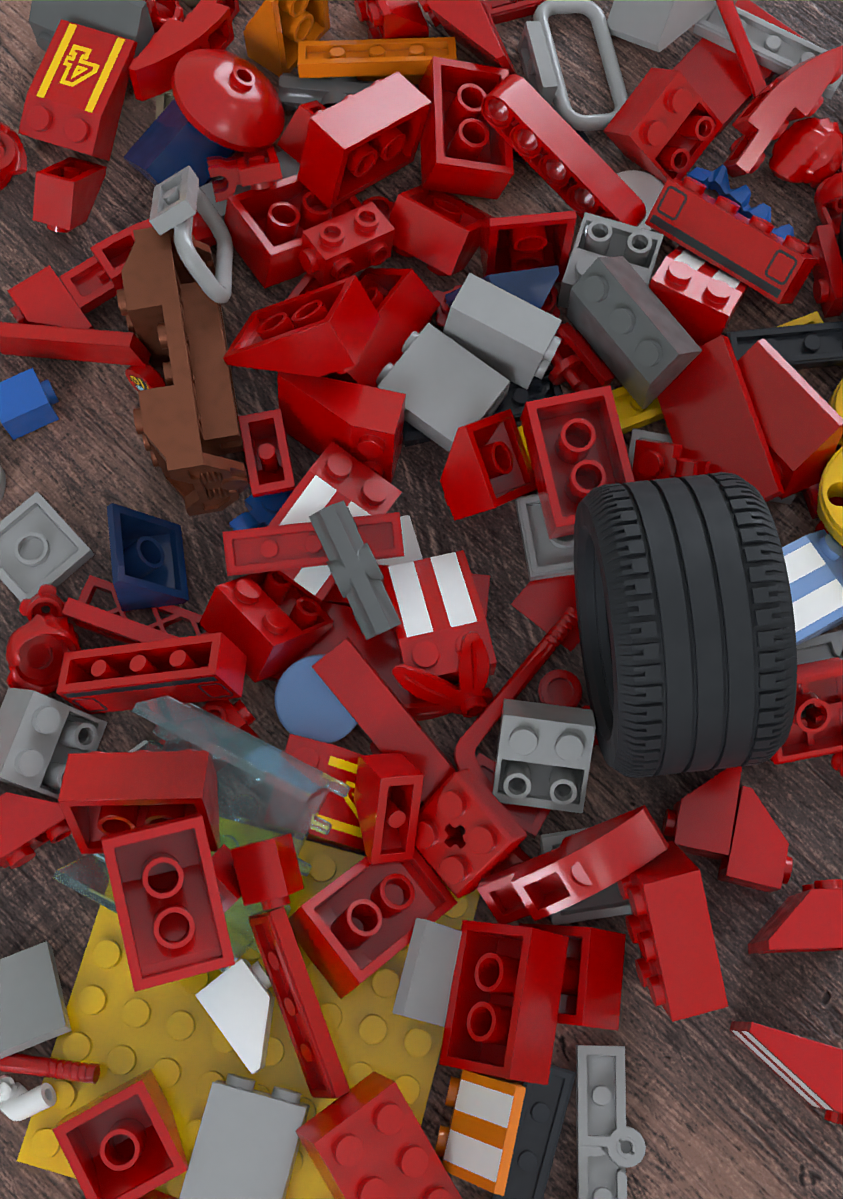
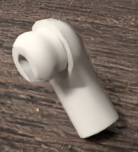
[0,1075,57,1121]

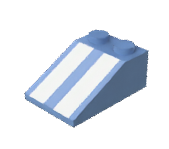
[782,529,843,646]

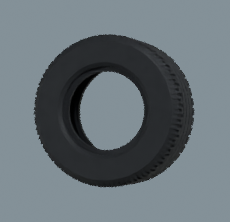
[574,472,797,778]

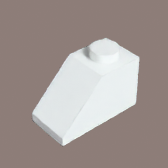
[195,958,275,1074]

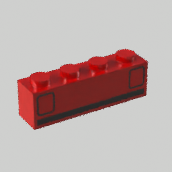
[645,176,818,304]
[56,632,247,714]

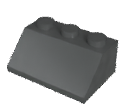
[29,0,155,86]
[566,256,702,409]

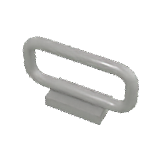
[517,0,628,131]
[149,166,233,304]

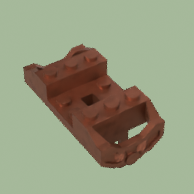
[117,227,250,516]

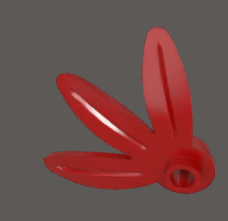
[392,631,493,721]

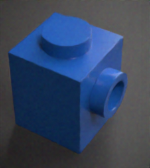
[0,368,60,440]

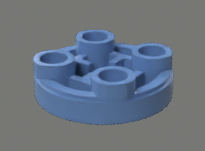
[275,654,357,743]

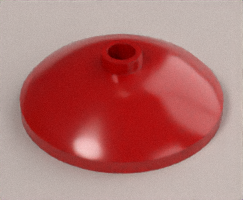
[171,49,285,152]

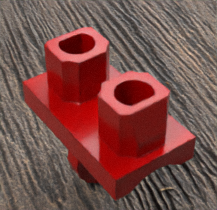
[548,322,615,392]

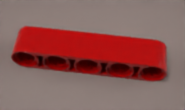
[481,74,646,227]

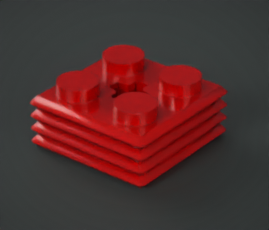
[770,657,843,765]
[415,768,527,898]

